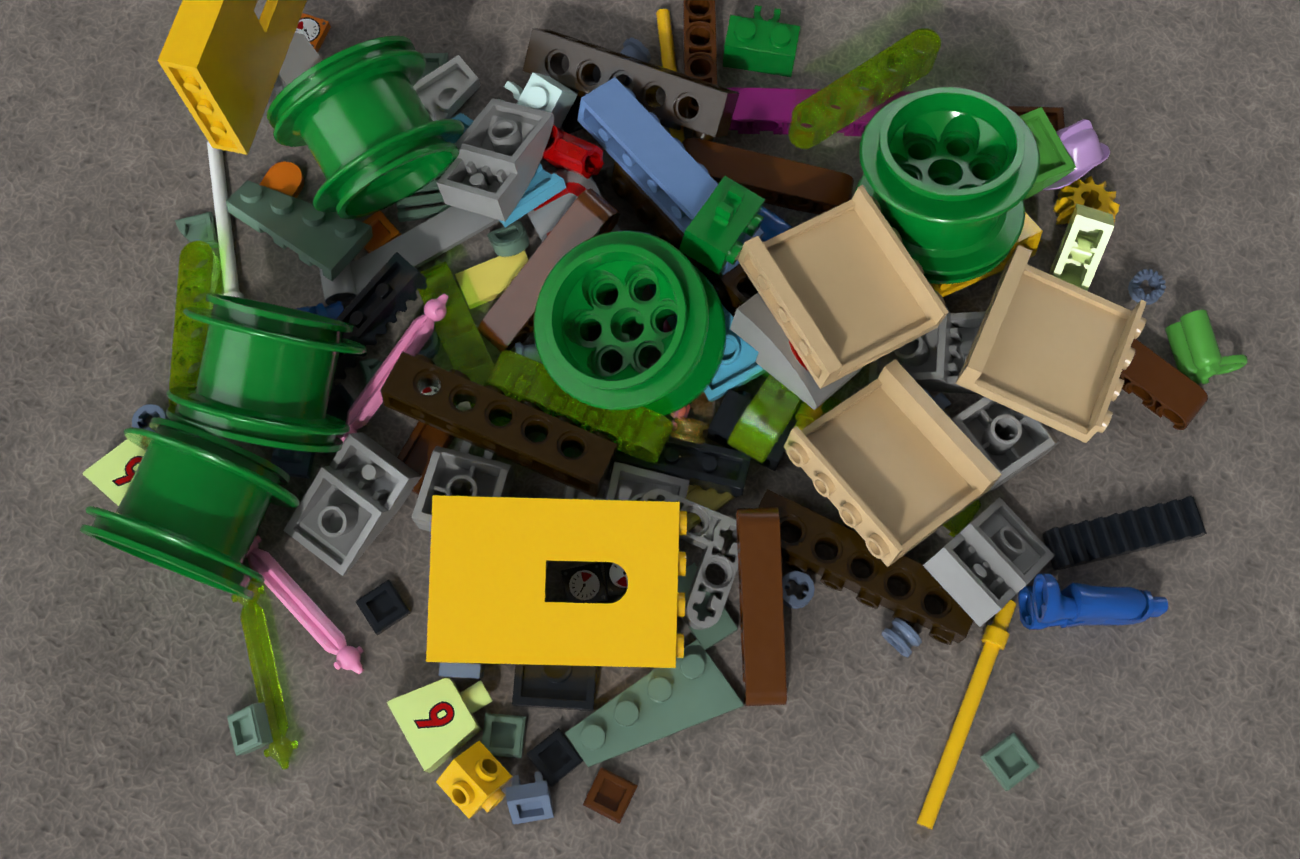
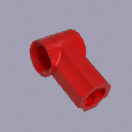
[542,124,604,179]

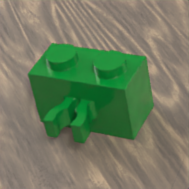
[723,5,800,77]
[679,176,765,274]

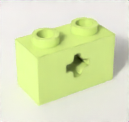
[1049,203,1114,291]

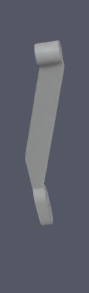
[319,151,616,305]

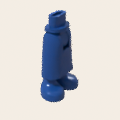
[1018,573,1168,630]

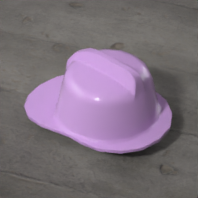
[1043,119,1110,190]

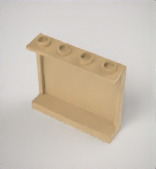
[738,185,948,389]
[955,245,1147,443]
[783,359,1002,567]

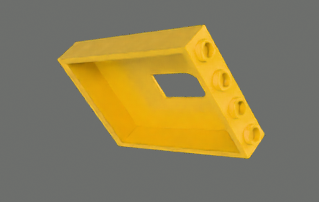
[157,0,307,155]
[426,495,687,668]

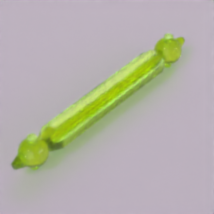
[231,582,298,770]

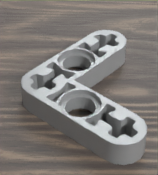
[639,488,738,630]

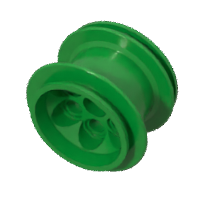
[267,36,465,219]
[855,87,1040,284]
[534,231,726,420]
[166,293,367,452]
[80,418,299,600]

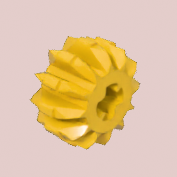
[1053,175,1120,225]

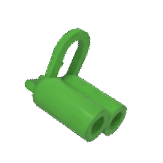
[1165,310,1248,385]

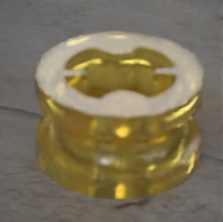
[671,416,709,444]

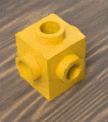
[436,740,513,819]

